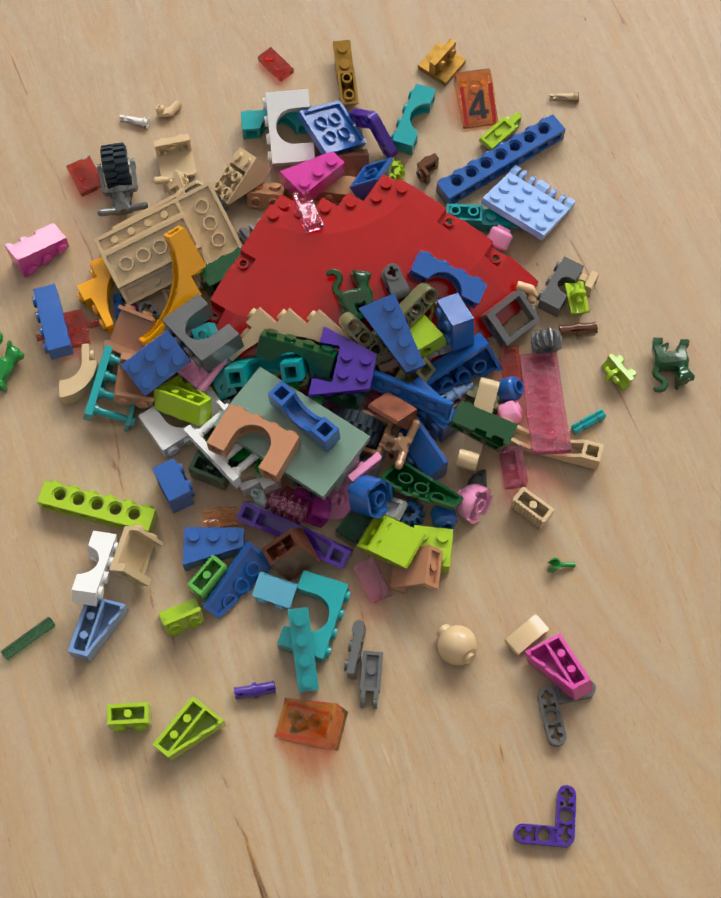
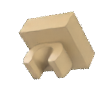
[578,271,599,297]

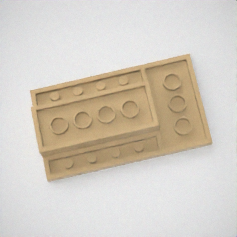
[94,181,242,305]

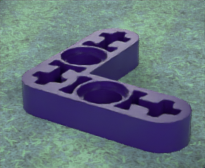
[349,108,398,158]
[513,785,576,848]

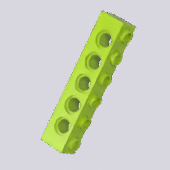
[37,480,158,533]

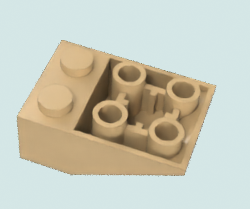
[213,147,271,205]

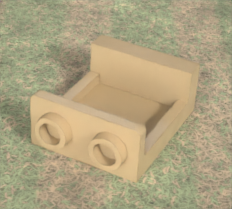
[109,524,163,586]

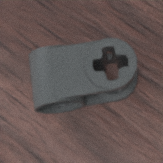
[381,263,410,300]

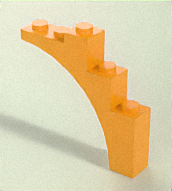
[138,225,206,346]
[76,256,114,335]

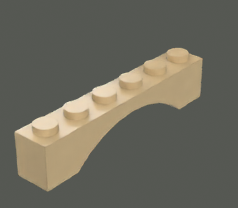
[504,418,604,470]

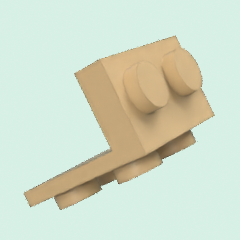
[154,134,197,180]

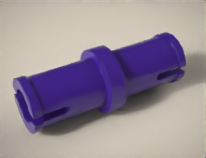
[234,681,276,700]

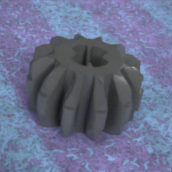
[530,328,563,356]

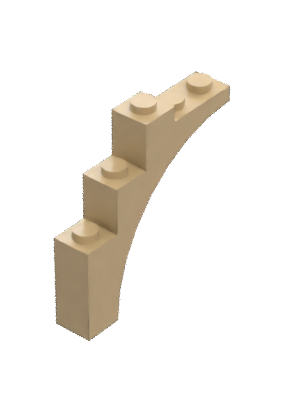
[229,307,353,361]

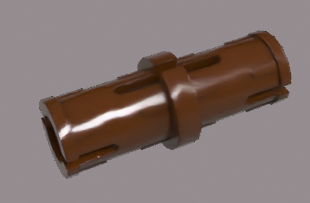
[559,322,598,337]

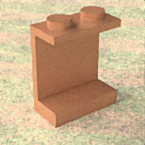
[103,304,157,354]
[113,352,154,408]
[390,545,443,594]

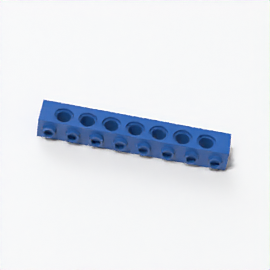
[436,114,566,205]

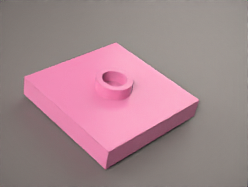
[345,452,382,486]

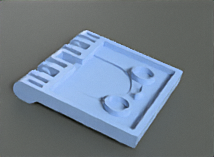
[481,165,576,240]

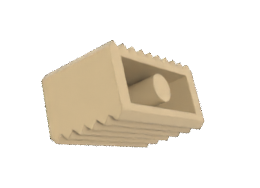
[511,486,555,530]

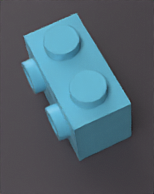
[252,571,298,610]

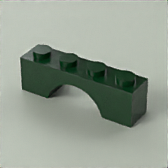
[255,328,338,378]

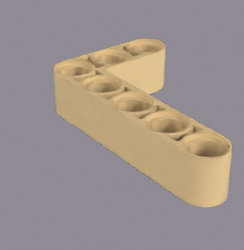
[456,377,500,473]

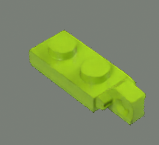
[479,112,522,151]

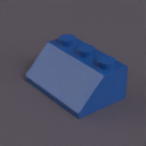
[397,417,448,481]

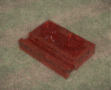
[66,155,101,197]

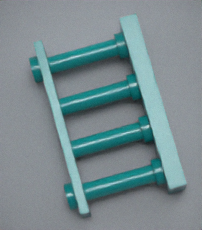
[83,345,136,432]

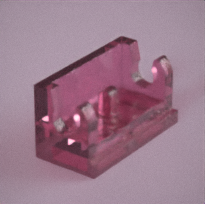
[293,190,324,233]
[499,445,528,490]
[354,557,392,603]

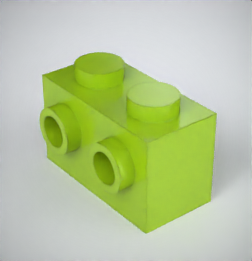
[107,702,152,732]

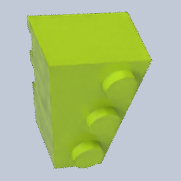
[154,375,212,426]
[152,696,226,761]

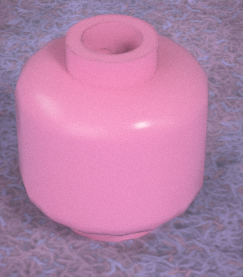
[487,224,513,252]
[496,400,524,424]

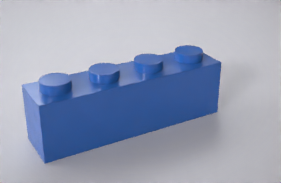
[32,283,74,360]

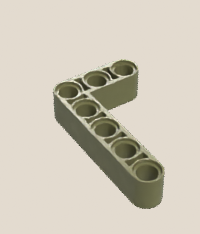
[339,282,439,359]

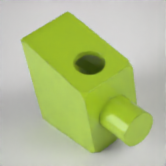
[409,314,446,357]

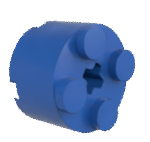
[348,474,393,518]

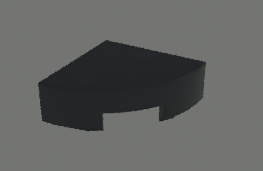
[467,469,487,488]

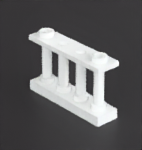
[184,400,259,489]

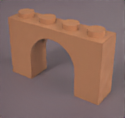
[206,404,301,484]

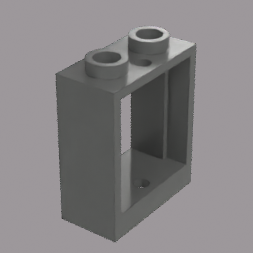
[480,289,540,347]

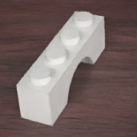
[72,531,119,606]

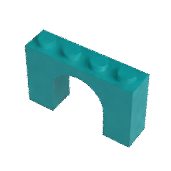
[224,352,310,388]
[277,570,351,663]

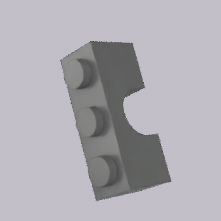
[537,256,584,317]

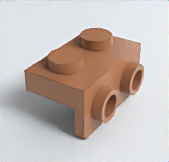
[247,183,285,210]

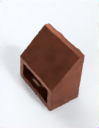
[261,527,320,581]

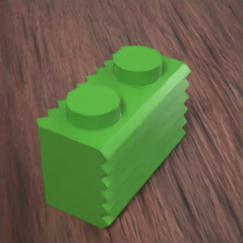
[188,555,228,602]

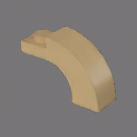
[59,344,99,405]

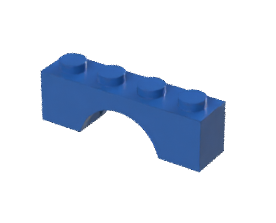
[407,251,488,309]
[268,380,341,452]

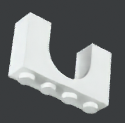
[263,89,315,167]
[139,385,222,457]

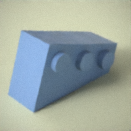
[68,598,129,662]

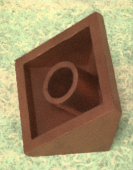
[336,149,369,177]
[368,392,417,430]

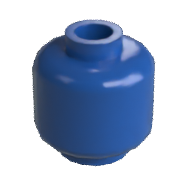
[497,376,524,403]
[430,505,458,529]

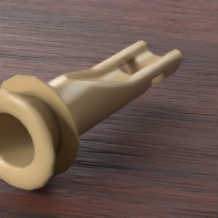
[549,91,579,103]

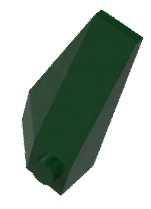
[379,461,464,510]

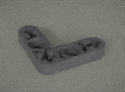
[537,681,596,747]

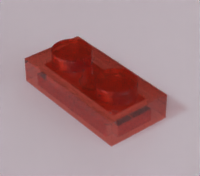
[258,47,294,82]
[499,346,522,381]

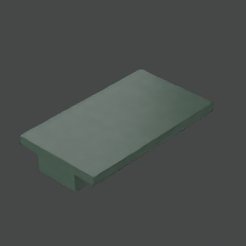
[213,367,371,500]

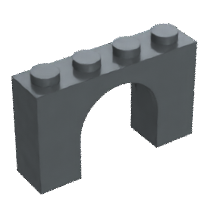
[162,294,244,373]

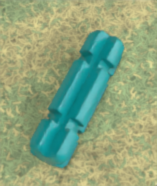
[571,409,606,435]

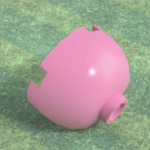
[456,484,493,524]

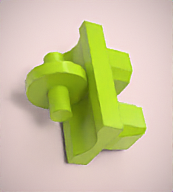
[564,281,589,316]
[601,354,637,391]

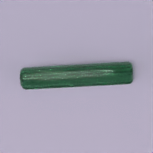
[1,617,55,660]

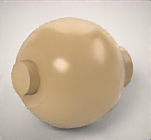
[437,624,478,666]

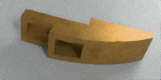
[333,40,359,106]

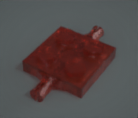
[36,308,100,348]

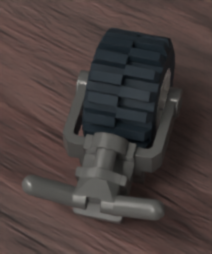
[97,142,148,216]

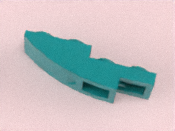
[446,204,518,232]

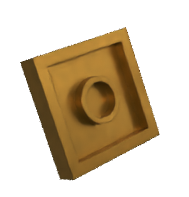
[418,38,466,87]

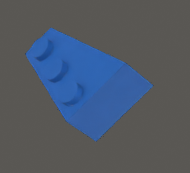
[183,527,245,572]

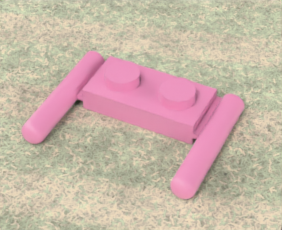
[177,338,228,393]

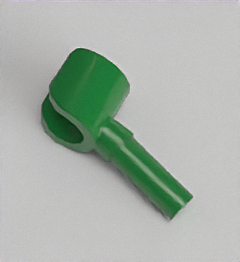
[547,558,576,573]

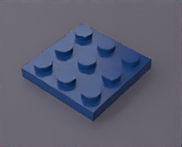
[297,100,367,155]

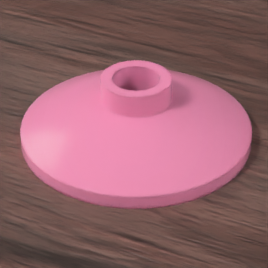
[327,482,351,520]

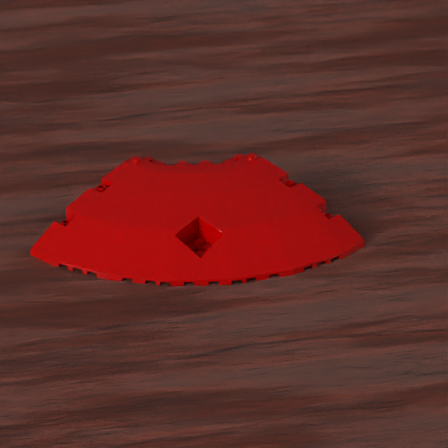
[191,174,539,396]

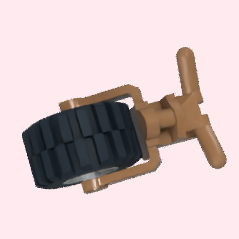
[339,409,420,469]

